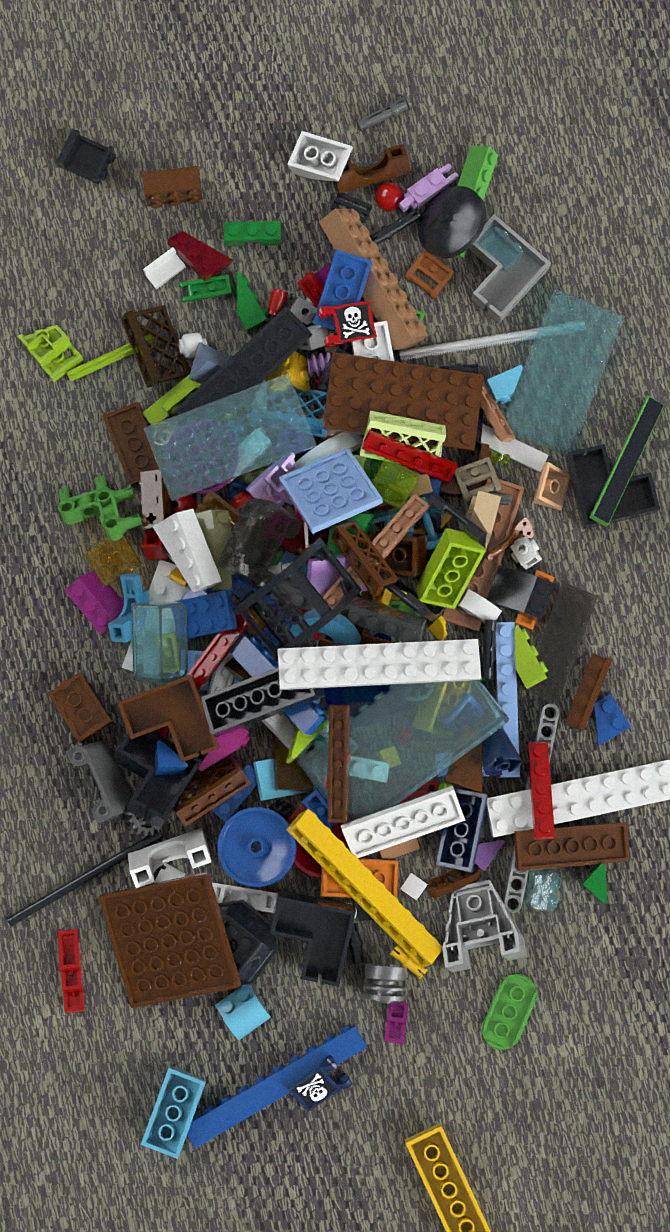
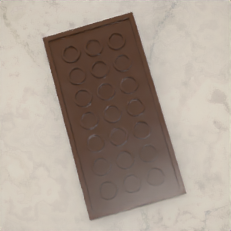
[322,352,484,451]

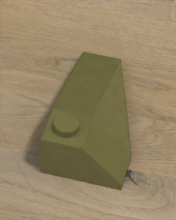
[195,510,232,591]

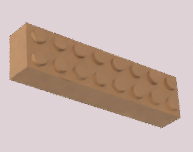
[319,209,428,350]

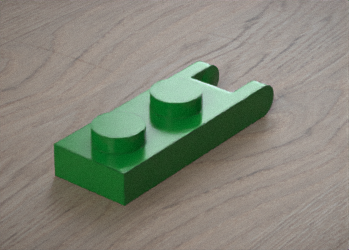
[179,274,232,303]

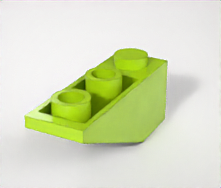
[515,625,548,689]

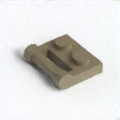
[454,457,501,503]

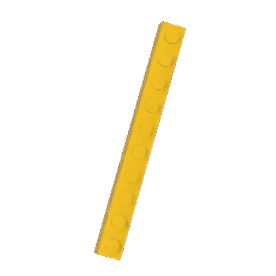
[286,809,442,968]

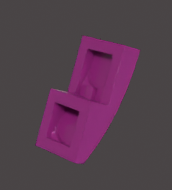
[384,1002,409,1045]

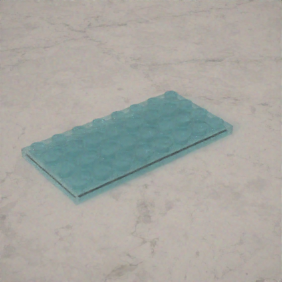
[504,289,625,455]
[143,373,317,501]

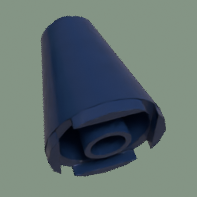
[481,719,521,776]

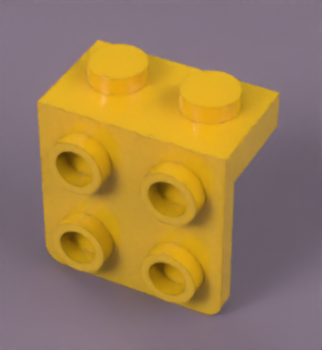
[265,351,310,396]

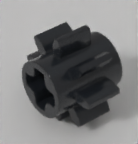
[268,799,292,820]

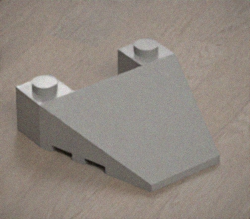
[442,880,527,973]

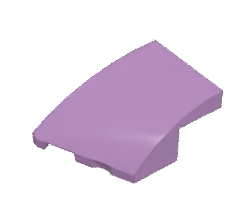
[246,452,297,516]

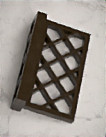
[121,305,191,388]

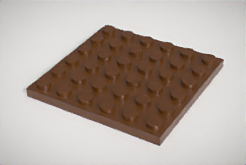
[99,872,241,1008]

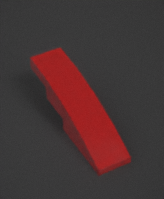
[58,929,85,1014]

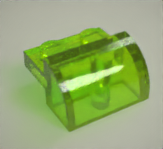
[372,458,420,509]

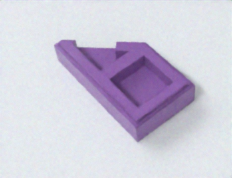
[475,840,505,871]

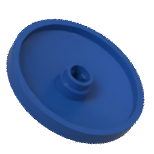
[218,807,297,887]

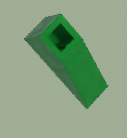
[237,271,268,334]

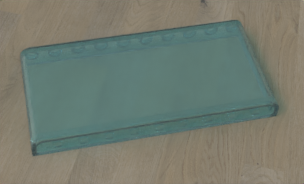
[296,680,509,824]

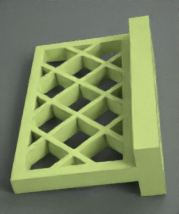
[359,411,446,464]

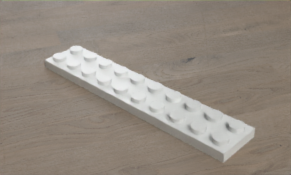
[277,639,481,690]
[486,760,670,837]

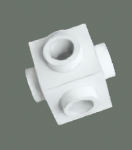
[510,536,542,569]

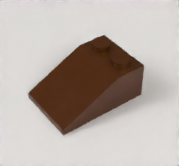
[364,531,427,577]

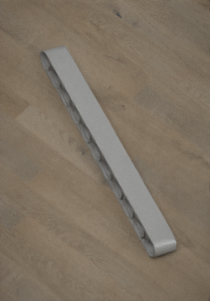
[503,704,559,913]

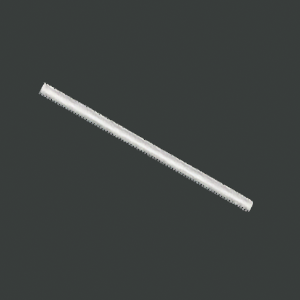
[399,320,585,361]

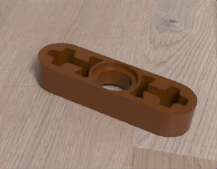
[426,864,481,898]

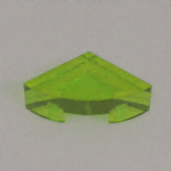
[490,454,510,465]

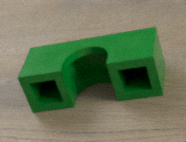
[224,221,281,247]

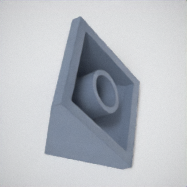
[189,343,230,384]

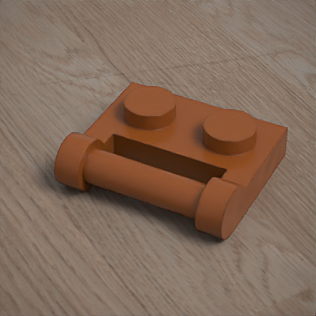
[404,250,454,300]

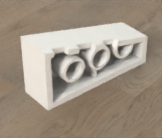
[152,509,222,593]

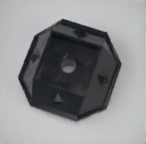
[218,899,277,985]

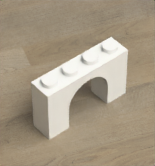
[128,828,211,888]

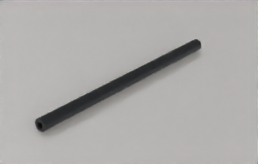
[7,830,164,926]

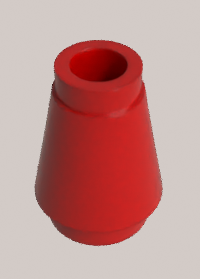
[267,288,288,317]

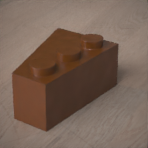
[444,724,482,793]

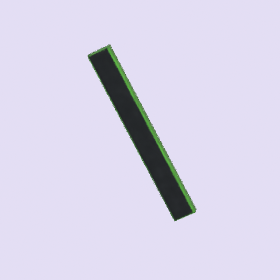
[589,396,664,527]

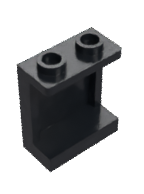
[57,128,116,185]

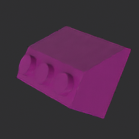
[64,569,124,637]

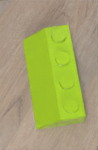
[416,528,486,609]

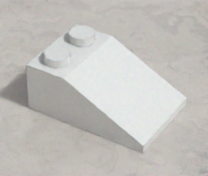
[287,131,353,182]

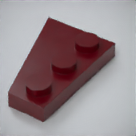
[167,231,233,281]

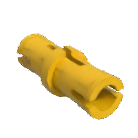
[390,944,428,979]

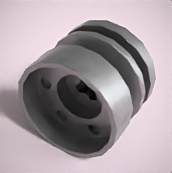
[363,963,406,1003]

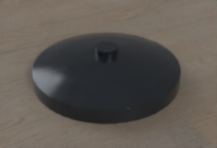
[418,186,486,259]

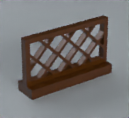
[174,754,251,827]

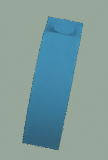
[108,574,149,643]
[290,610,361,645]

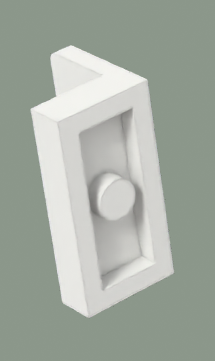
[143,247,186,290]

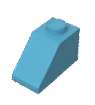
[486,365,523,404]

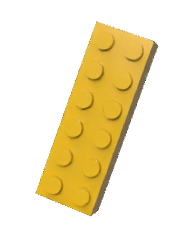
[405,1123,491,1232]

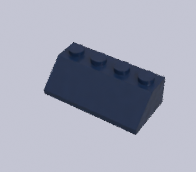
[436,788,488,872]

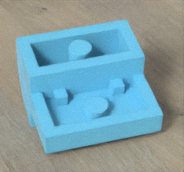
[215,984,271,1040]

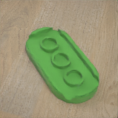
[482,974,537,1050]

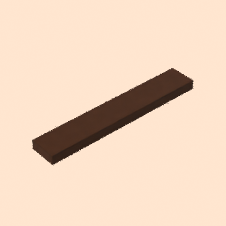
[328,704,350,823]

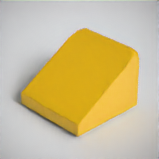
[169,567,188,588]

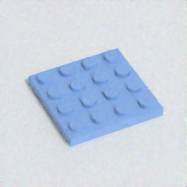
[279,448,383,534]

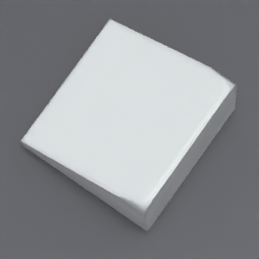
[400,873,428,900]

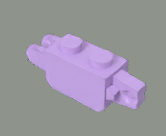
[399,163,459,212]

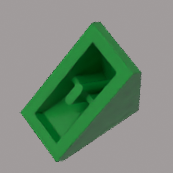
[581,864,607,903]

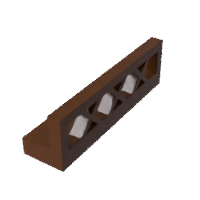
[331,520,398,597]
[564,653,612,732]

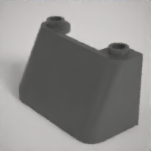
[66,741,132,824]

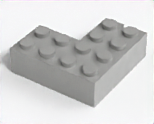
[469,214,551,324]

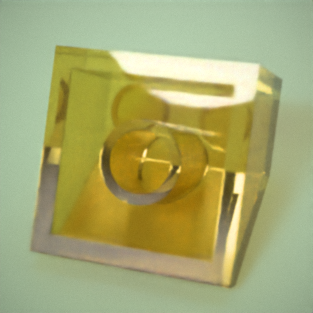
[85,534,142,587]

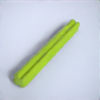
[67,334,154,381]

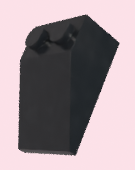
[486,565,555,622]

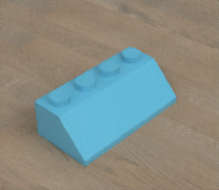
[141,1066,206,1159]

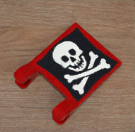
[318,301,377,347]

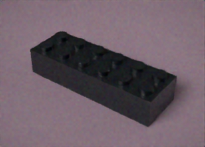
[200,667,325,736]

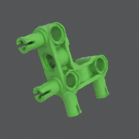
[57,476,143,541]

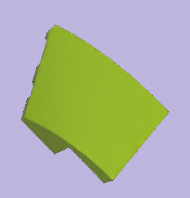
[17,325,84,382]

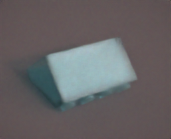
[131,602,188,683]

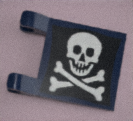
[288,1056,352,1112]

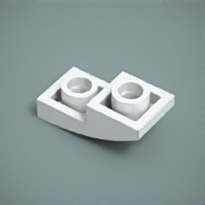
[458,589,502,623]

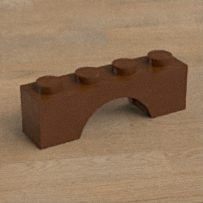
[334,144,411,194]

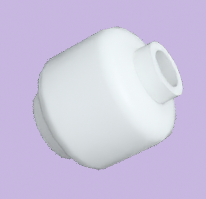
[179,333,207,359]

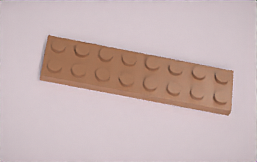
[443,478,525,632]

